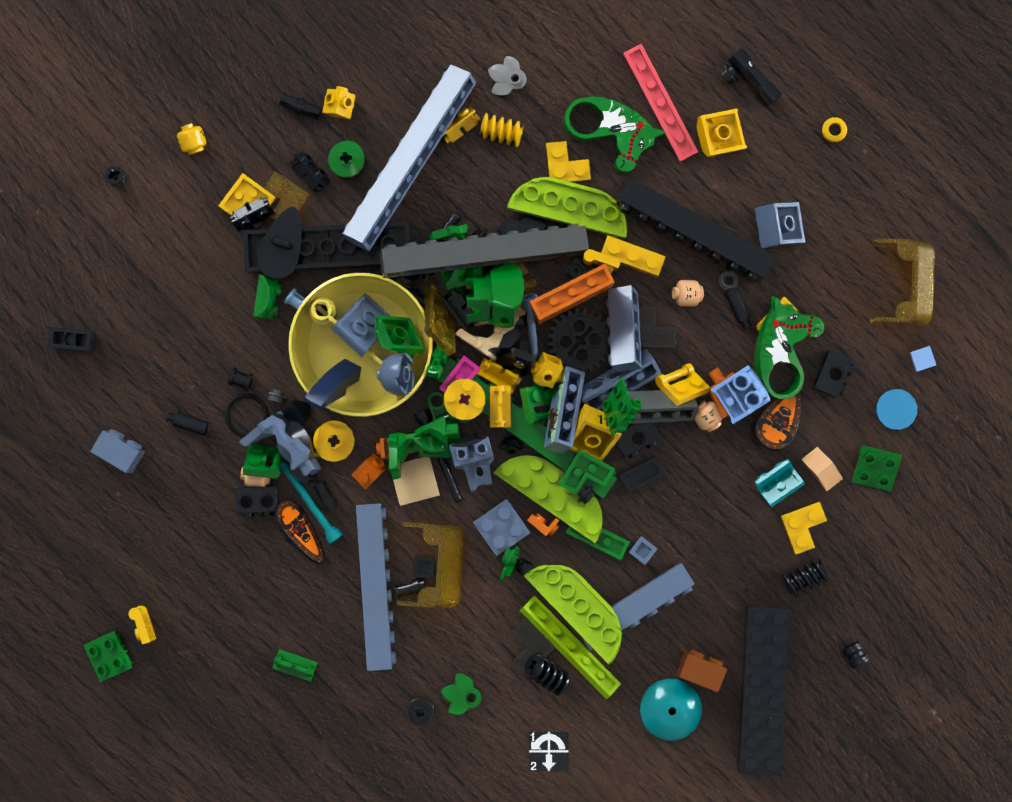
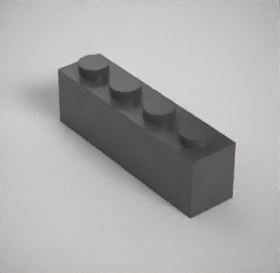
[628,390,698,424]

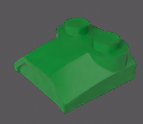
[253,275,282,321]
[375,316,425,359]

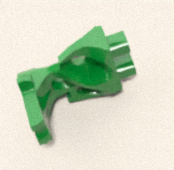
[429,224,486,298]
[388,417,462,480]

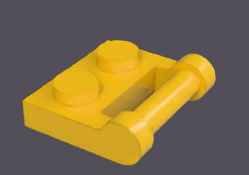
[582,249,621,273]
[655,363,710,406]
[128,605,156,644]

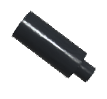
[725,288,752,329]
[167,412,209,436]

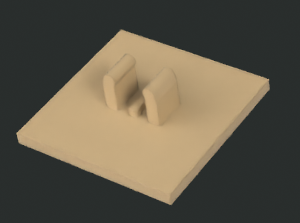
[393,457,440,506]

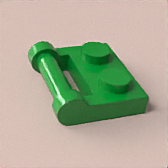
[520,386,554,424]
[243,444,282,479]

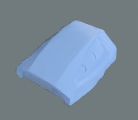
[710,366,770,424]

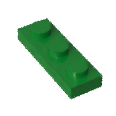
[565,526,630,560]

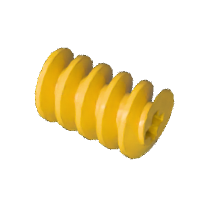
[480,113,524,148]

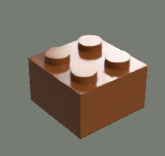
[676,649,727,692]

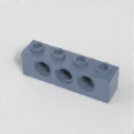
[581,349,662,411]

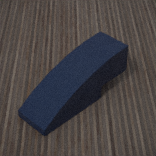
[304,359,361,410]

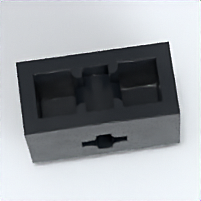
[48,327,96,353]

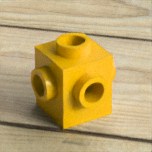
[322,86,356,119]
[531,352,563,388]

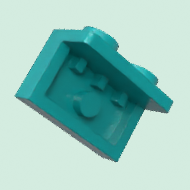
[755,459,805,508]

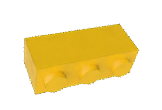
[601,235,666,278]

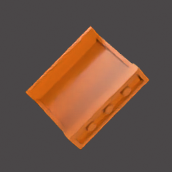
[530,264,615,325]

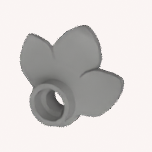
[488,56,527,96]

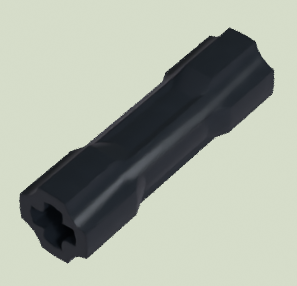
[728,48,782,107]

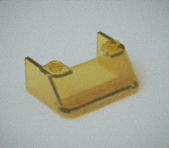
[870,238,935,325]
[397,521,465,608]

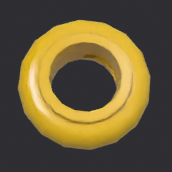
[822,117,847,143]

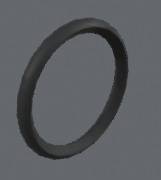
[225,394,268,437]

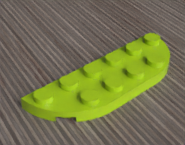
[506,177,627,239]
[494,455,602,543]
[524,565,622,665]

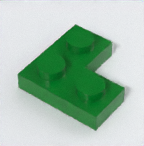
[558,448,615,495]

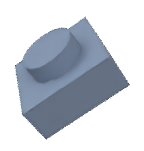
[629,536,657,565]

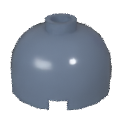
[377,353,415,395]

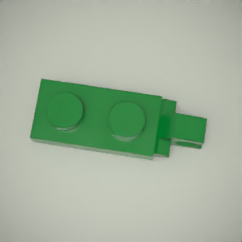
[426,328,456,379]

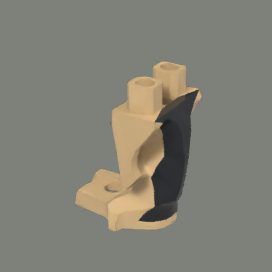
[455,305,527,361]

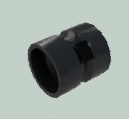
[407,696,435,726]

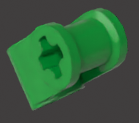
[428,392,457,424]

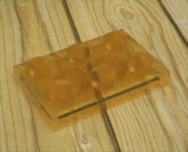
[424,284,455,356]

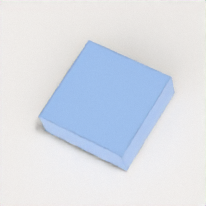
[909,346,936,372]

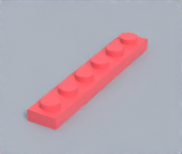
[623,44,698,162]

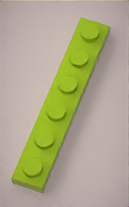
[519,595,621,699]

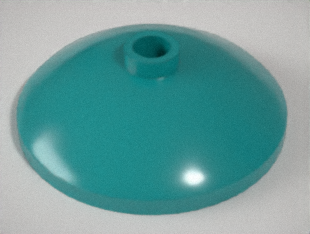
[640,678,702,741]

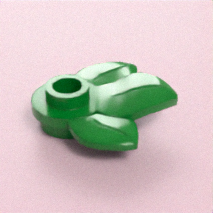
[499,546,520,582]
[441,673,482,715]

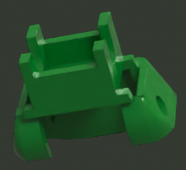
[466,263,524,328]

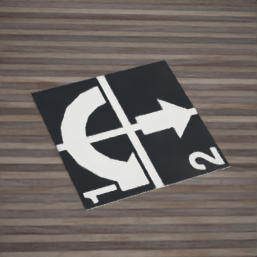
[529,732,569,771]

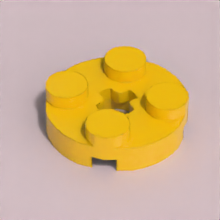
[444,379,485,420]
[313,421,355,462]

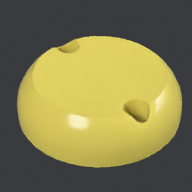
[289,273,433,417]

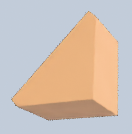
[801,447,843,492]

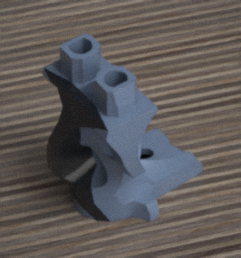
[239,411,322,477]
[449,433,495,493]

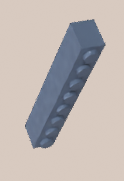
[356,503,396,671]

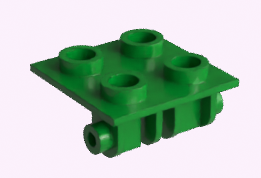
[602,378,642,436]
[851,445,903,492]
[83,630,133,683]

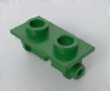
[272,649,318,682]

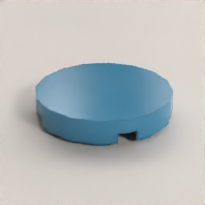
[876,389,917,430]

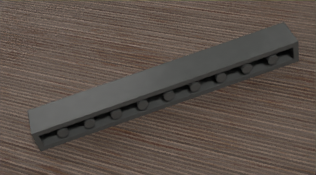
[379,224,589,278]

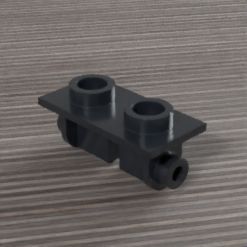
[290,152,331,192]
[230,197,274,232]
[441,288,478,331]

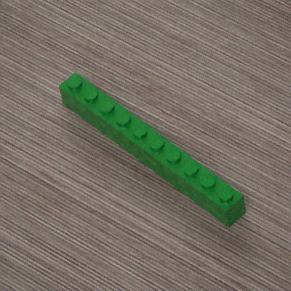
[437,358,618,499]

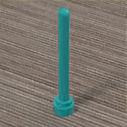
[280,459,343,544]

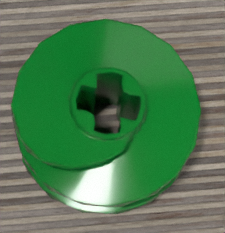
[328,141,365,178]

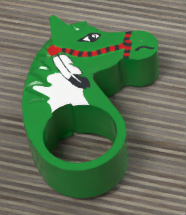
[563,97,665,175]
[754,296,824,399]

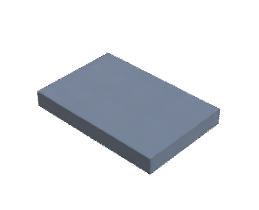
[331,293,390,357]

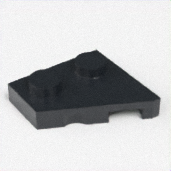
[492,347,534,377]

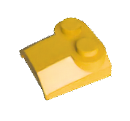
[697,109,747,157]

